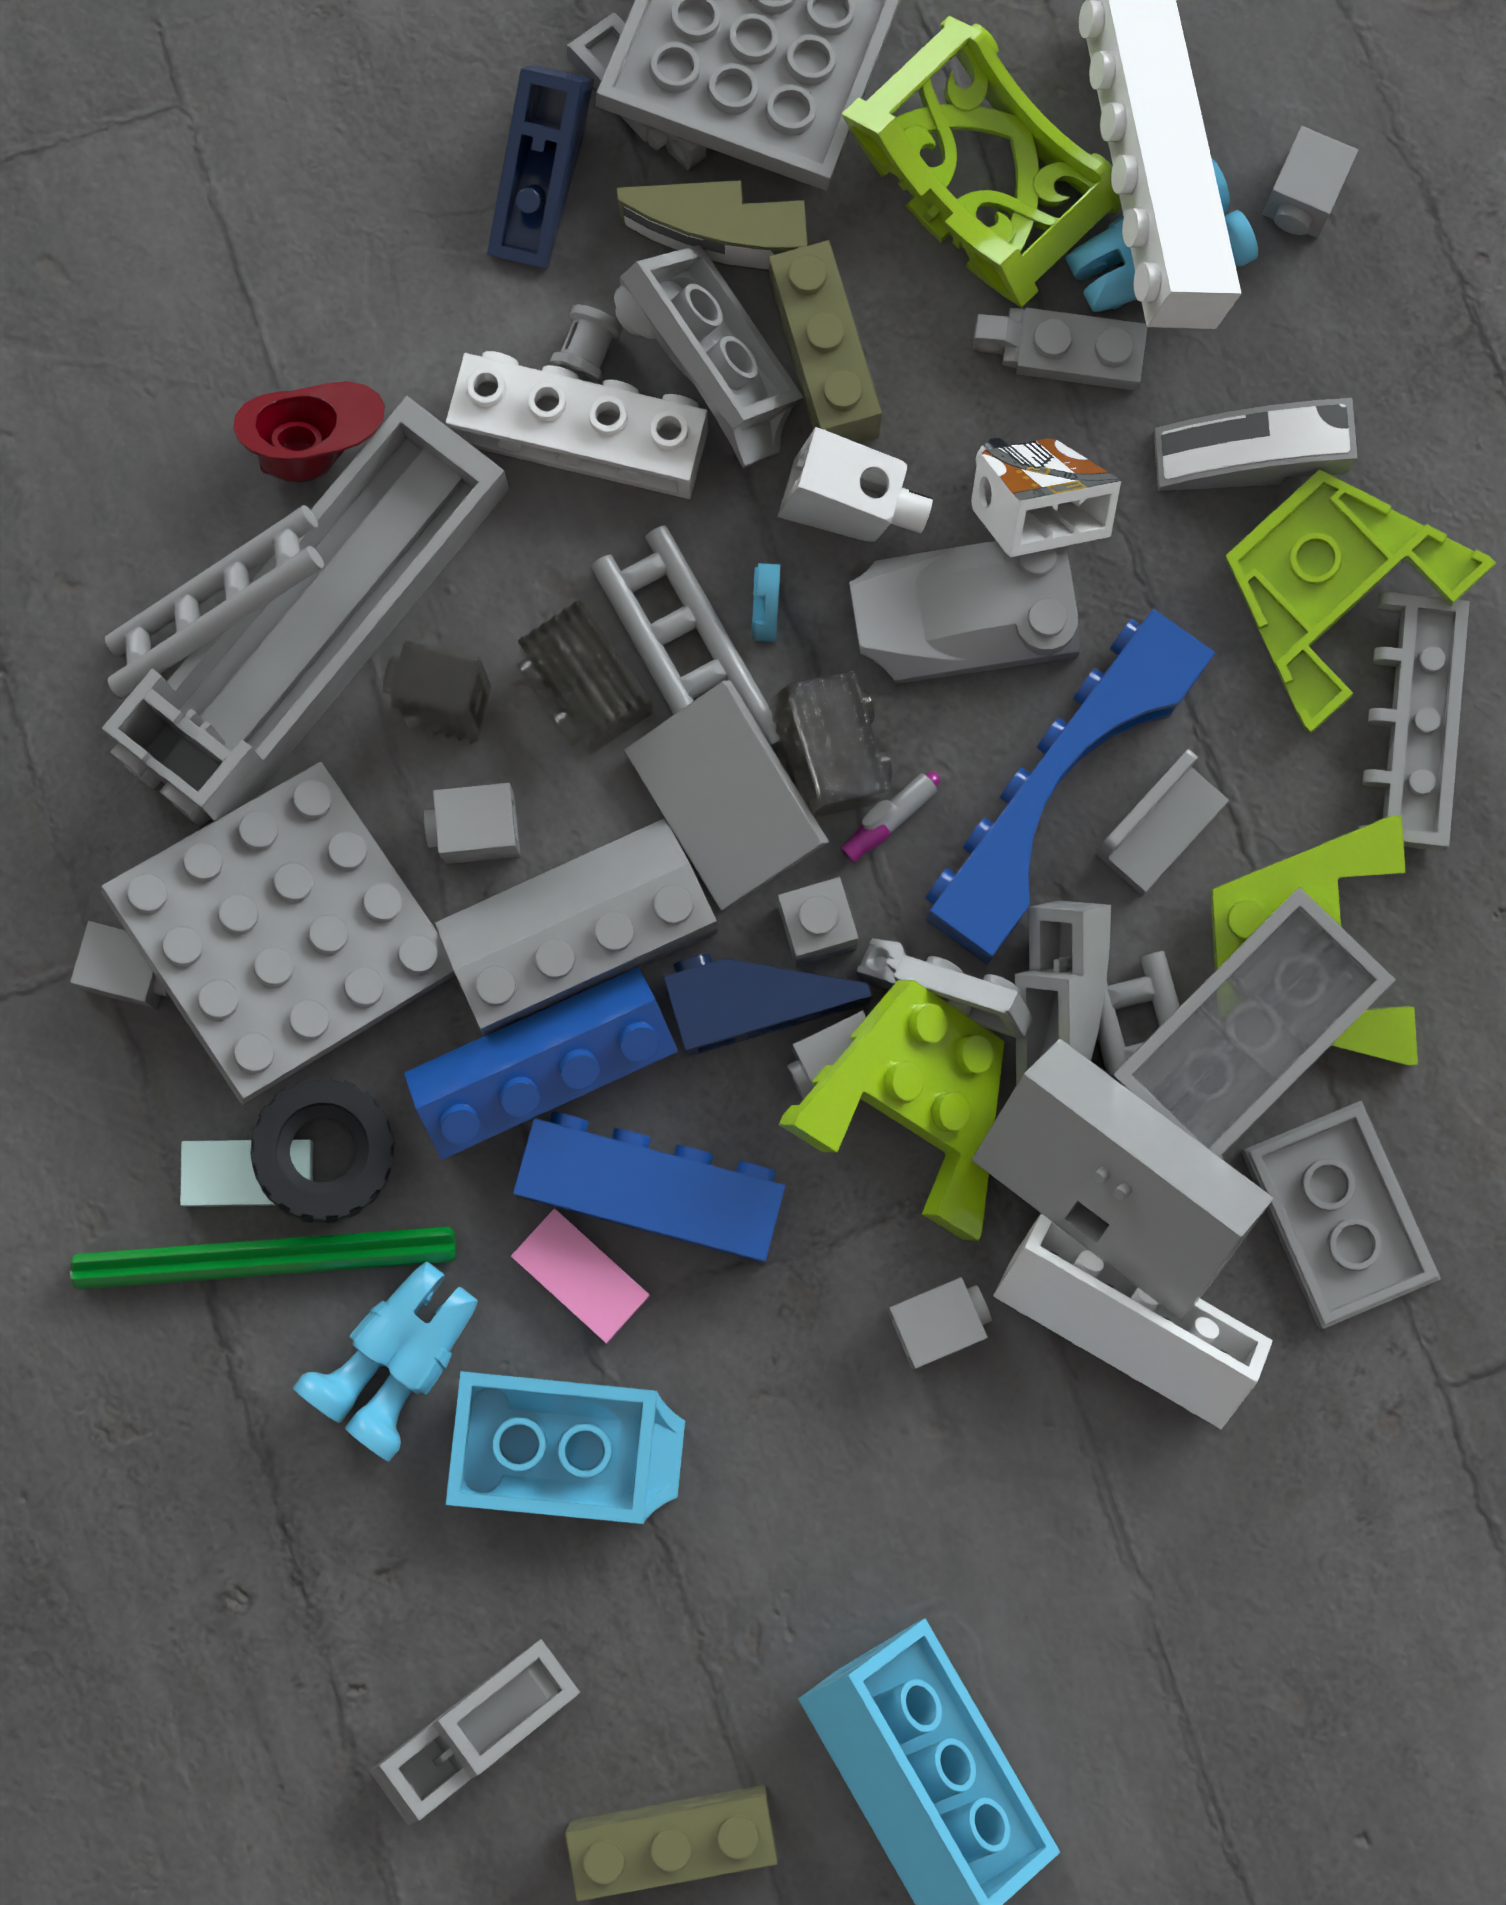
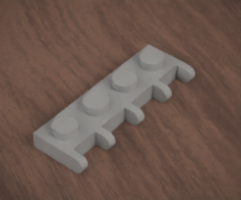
[1358,592,1470,851]

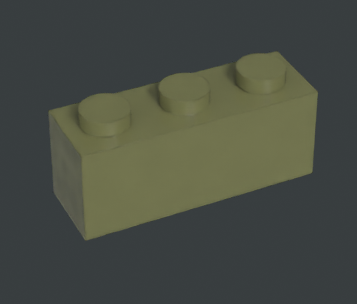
[769,240,882,443]
[566,1784,778,1902]

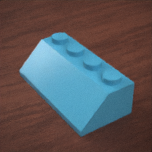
[798,1618,1060,1905]

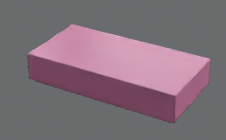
[511,1208,651,1344]

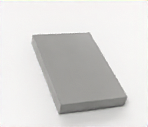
[624,681,829,910]
[1241,1101,1441,1329]

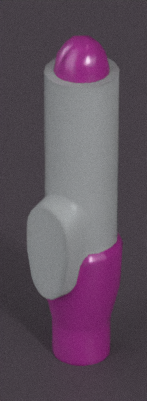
[840,772,940,863]

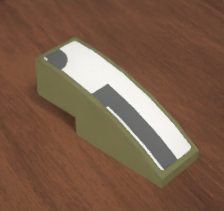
[617,180,807,271]

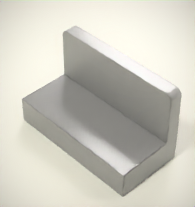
[1095,749,1229,896]

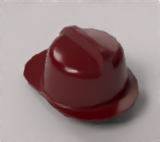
[233,381,385,482]

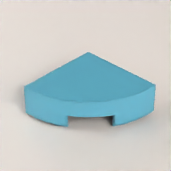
[752,563,780,642]

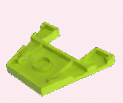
[1226,469,1496,735]
[1210,815,1418,1065]
[779,979,1005,1241]

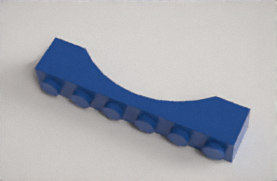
[925,609,1216,965]

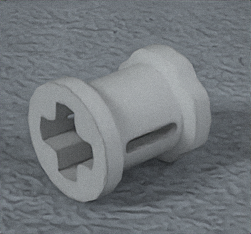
[550,304,623,384]

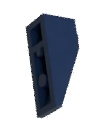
[487,65,594,269]
[664,954,872,1057]

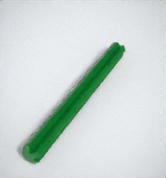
[70,1227,457,1289]

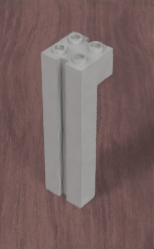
[102,396,510,828]

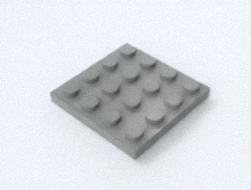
[595,0,901,191]
[101,762,456,1105]

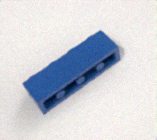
[404,966,678,1160]
[513,1112,786,1264]

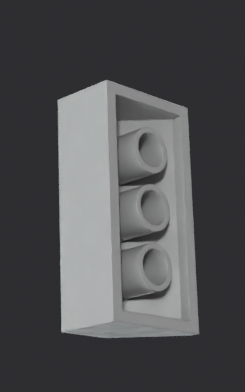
[435,818,718,1035]

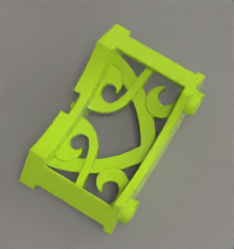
[841,16,1122,308]

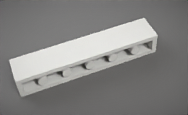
[1079,0,1242,329]

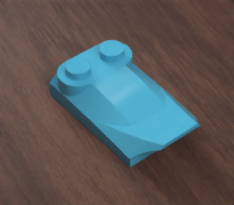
[446,1371,685,1524]

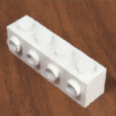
[446,351,708,499]
[993,1213,1273,1429]

